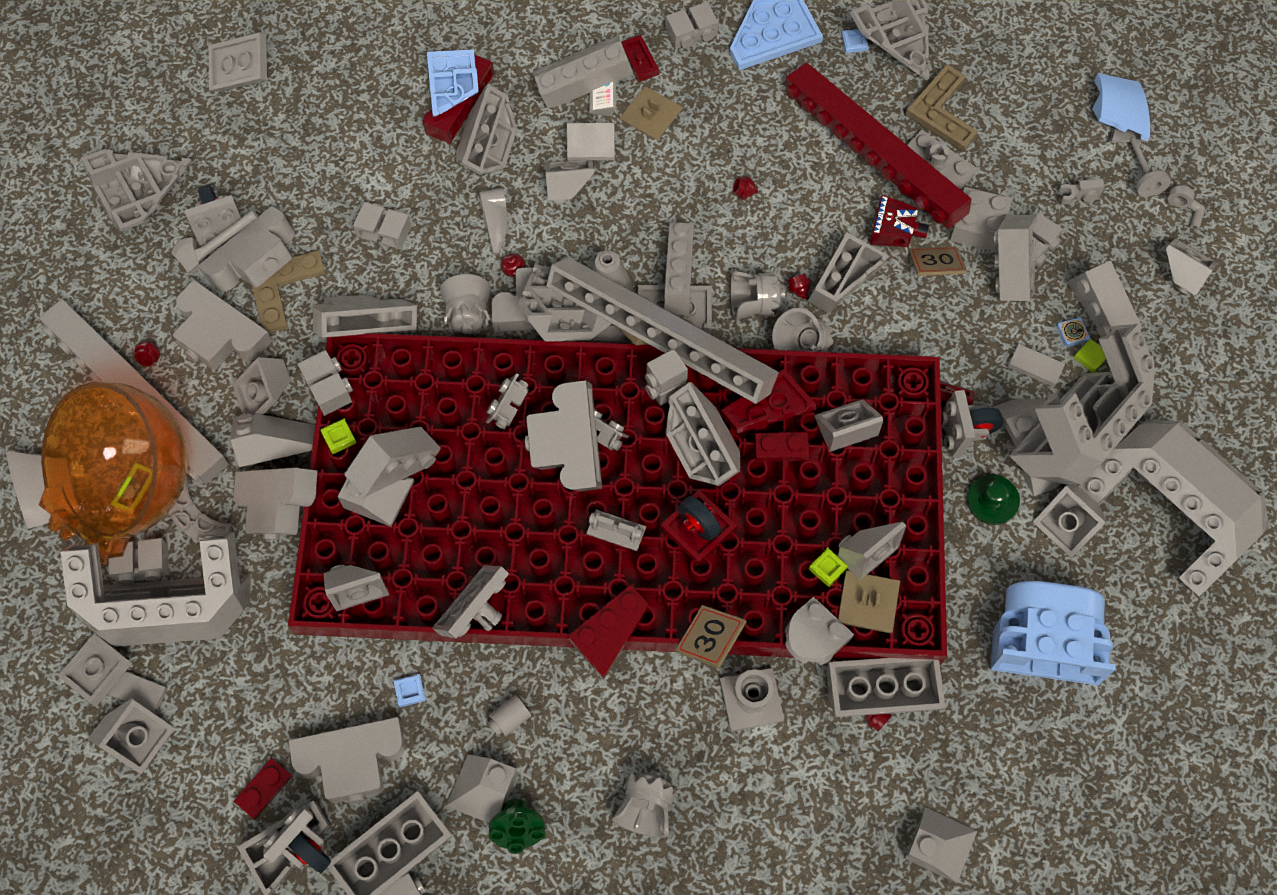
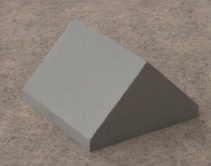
[567,123,615,161]
[815,399,883,452]

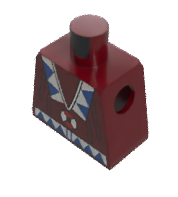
[870,195,929,248]

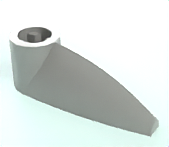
[478,188,507,255]

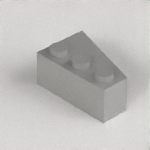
[237,800,331,895]

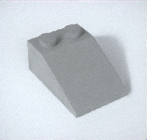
[230,414,315,467]

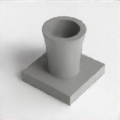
[720,668,784,732]

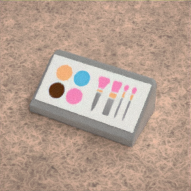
[589,81,616,116]

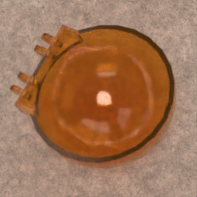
[39,381,189,566]

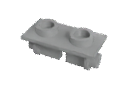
[486,373,529,429]
[594,409,629,451]
[586,510,646,551]

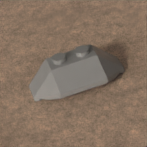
[456,84,517,175]
[666,382,740,486]

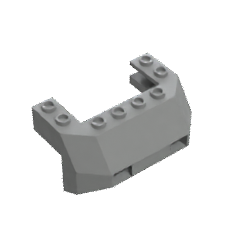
[1009,324,1155,484]
[1079,420,1269,596]
[60,532,251,647]

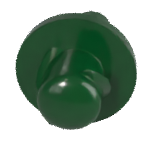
[967,475,1020,525]
[488,799,546,854]

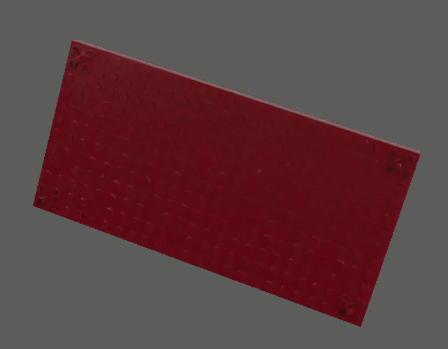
[288,333,947,665]

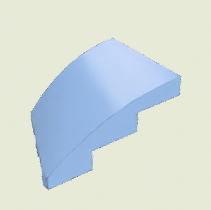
[427,50,478,117]
[1092,73,1150,141]

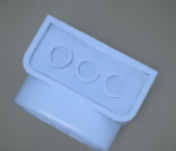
[990,581,1116,686]

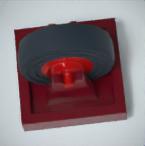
[661,490,737,565]

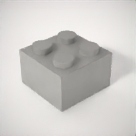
[950,187,1012,252]

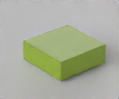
[1074,339,1106,373]
[321,419,356,454]
[809,548,848,587]

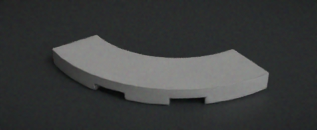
[161,473,233,543]

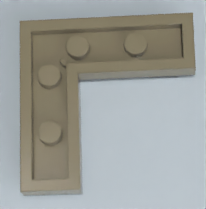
[906,64,978,152]
[252,250,326,333]

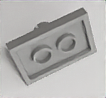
[208,32,267,92]
[908,130,978,190]
[432,565,509,639]

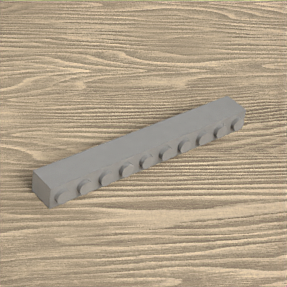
[546,257,778,404]
[39,299,229,485]

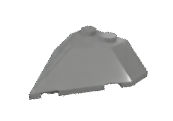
[850,0,929,80]
[81,149,192,231]
[518,263,612,342]

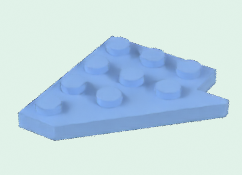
[730,0,823,70]

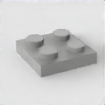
[58,633,132,707]

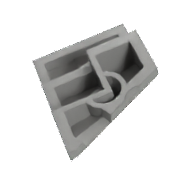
[6,450,80,529]

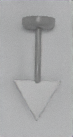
[1111,128,1171,197]

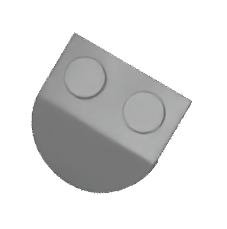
[784,597,854,665]

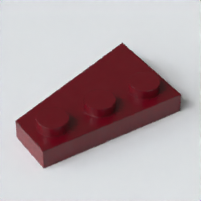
[721,369,816,434]
[568,585,649,680]

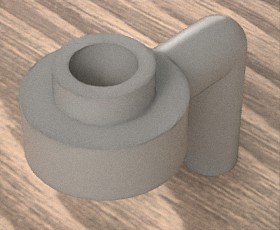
[1168,185,1205,230]

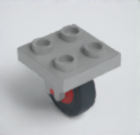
[184,185,242,246]
[941,390,1003,458]
[263,804,331,873]

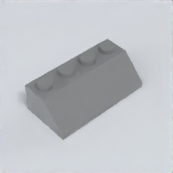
[534,35,633,108]
[826,658,946,717]
[328,791,452,895]

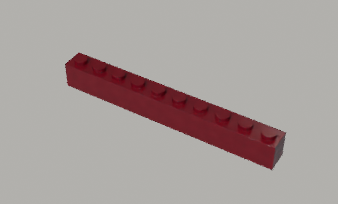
[786,62,972,229]

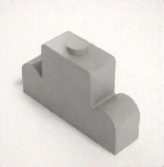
[197,206,295,292]
[492,265,551,332]
[173,280,272,370]
[313,295,417,338]
[525,381,602,491]
[234,468,317,540]
[289,717,405,804]

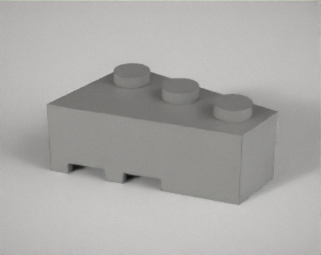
[994,215,1037,301]
[808,232,889,313]
[1067,261,1142,337]
[344,427,441,497]

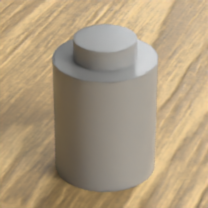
[488,695,531,737]

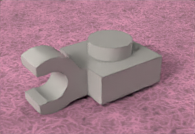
[1059,179,1105,204]

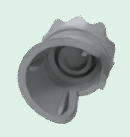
[730,271,785,321]
[440,274,491,334]
[772,308,834,352]
[612,770,678,838]

